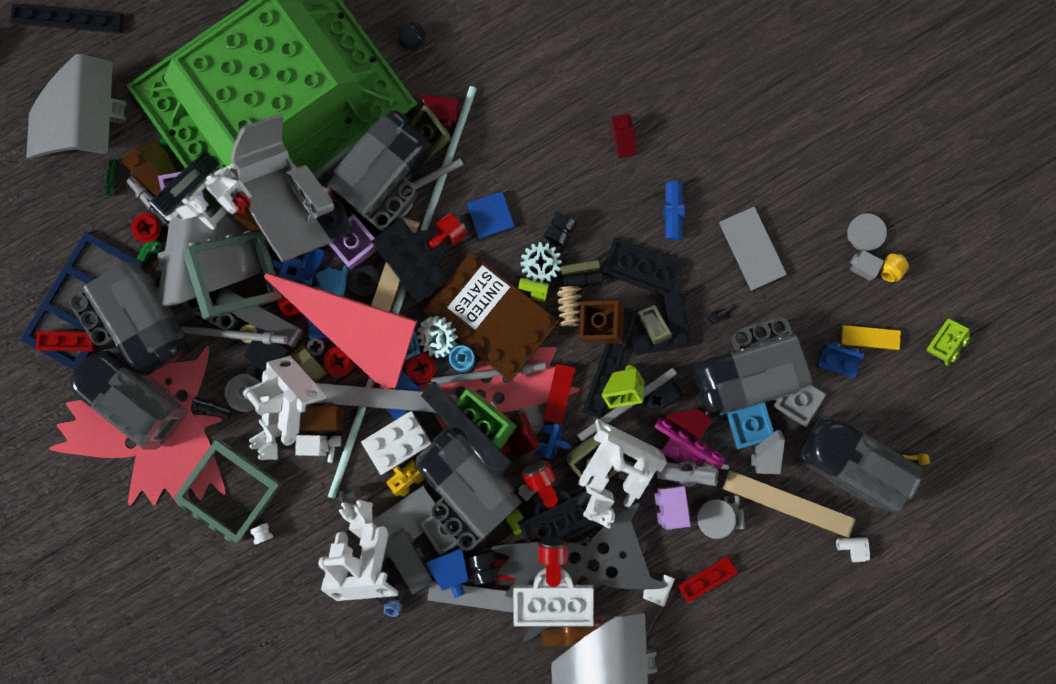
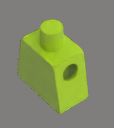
[602,365,644,408]

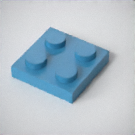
[726,401,774,449]

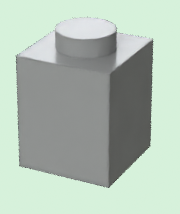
[850,250,884,281]

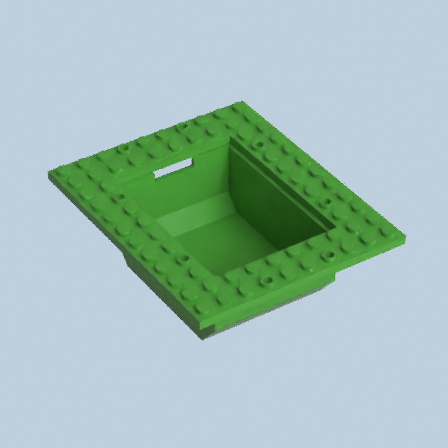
[127,0,418,218]

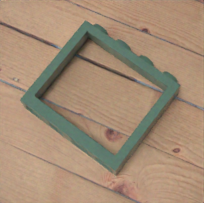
[182,230,282,319]
[174,440,282,544]

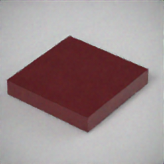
[508,412,540,458]

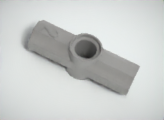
[657,461,719,487]

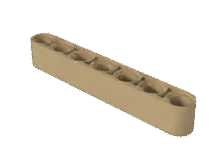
[371,217,421,312]
[722,471,856,538]

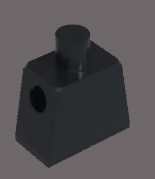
[244,329,292,378]

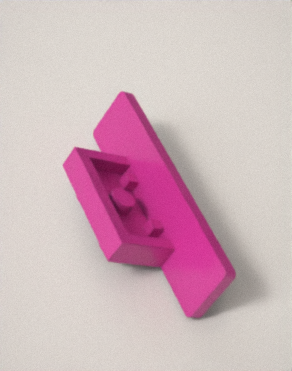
[655,417,725,469]

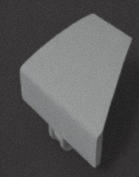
[26,54,127,159]
[155,212,265,307]
[551,613,657,684]

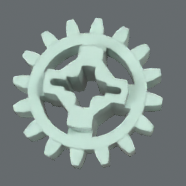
[520,242,562,283]
[417,316,458,358]

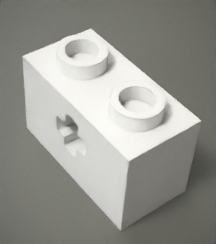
[295,435,330,456]

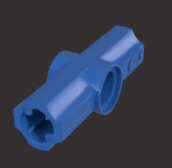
[663,181,685,241]

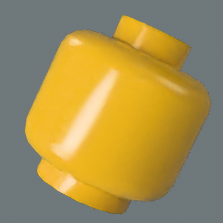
[879,254,909,282]

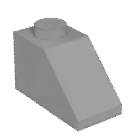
[751,430,785,474]

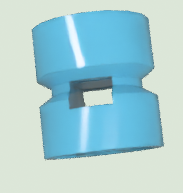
[449,345,475,372]

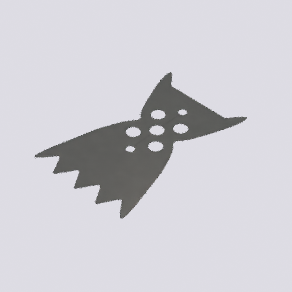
[491,503,668,641]

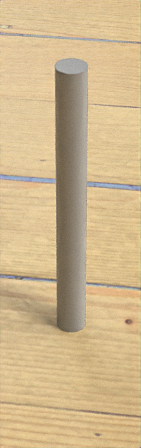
[403,158,464,195]

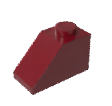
[420,94,459,128]
[610,113,637,159]
[665,408,712,439]

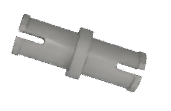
[127,175,155,211]

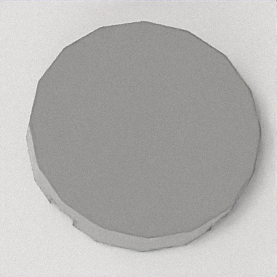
[847,213,887,251]
[224,374,261,412]
[697,500,737,539]

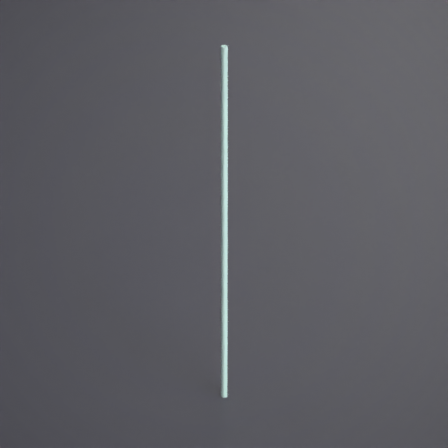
[328,86,477,499]

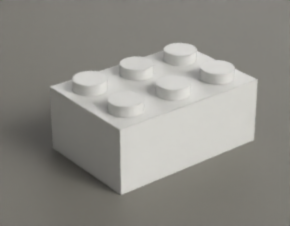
[361,411,432,475]

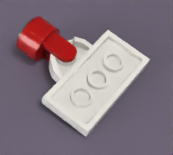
[514,538,593,626]

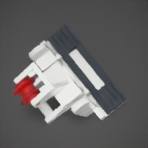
[149,149,251,230]

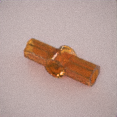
[541,622,600,648]

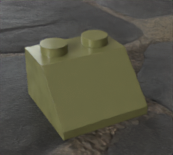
[564,433,618,478]

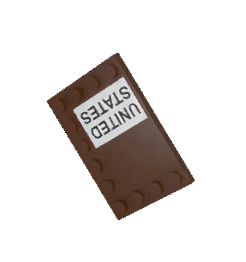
[422,252,559,382]

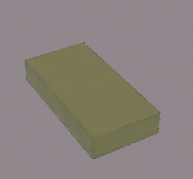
[560,260,600,277]
[638,305,672,345]

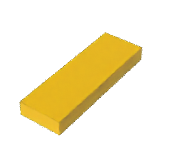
[840,325,901,350]

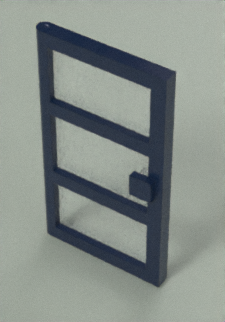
[20,231,145,370]

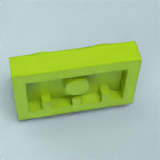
[927,318,971,366]

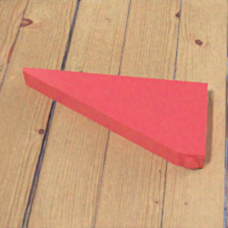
[264,273,417,390]

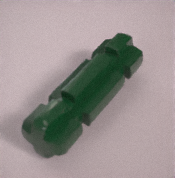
[103,159,119,196]

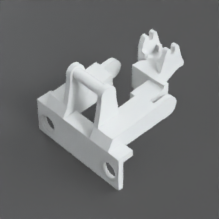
[243,356,326,460]
[579,419,667,529]
[319,500,398,601]

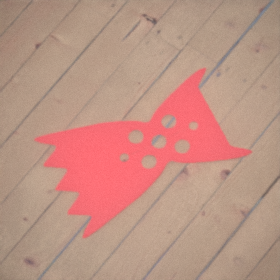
[124,346,226,506]
[417,347,580,430]
[49,400,223,499]

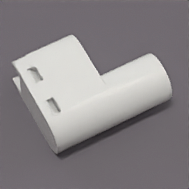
[836,537,870,562]
[643,574,675,607]

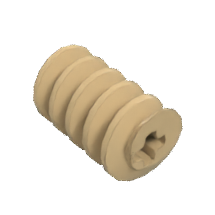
[557,286,582,327]

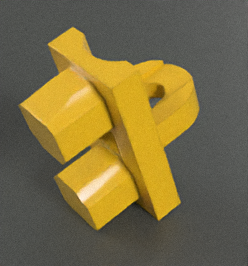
[386,459,424,497]

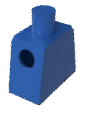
[427,548,469,598]

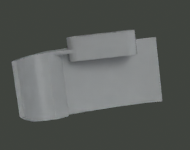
[231,113,334,262]

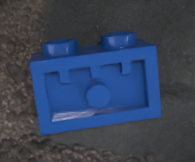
[816,342,864,378]

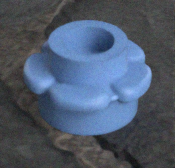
[383,599,402,617]

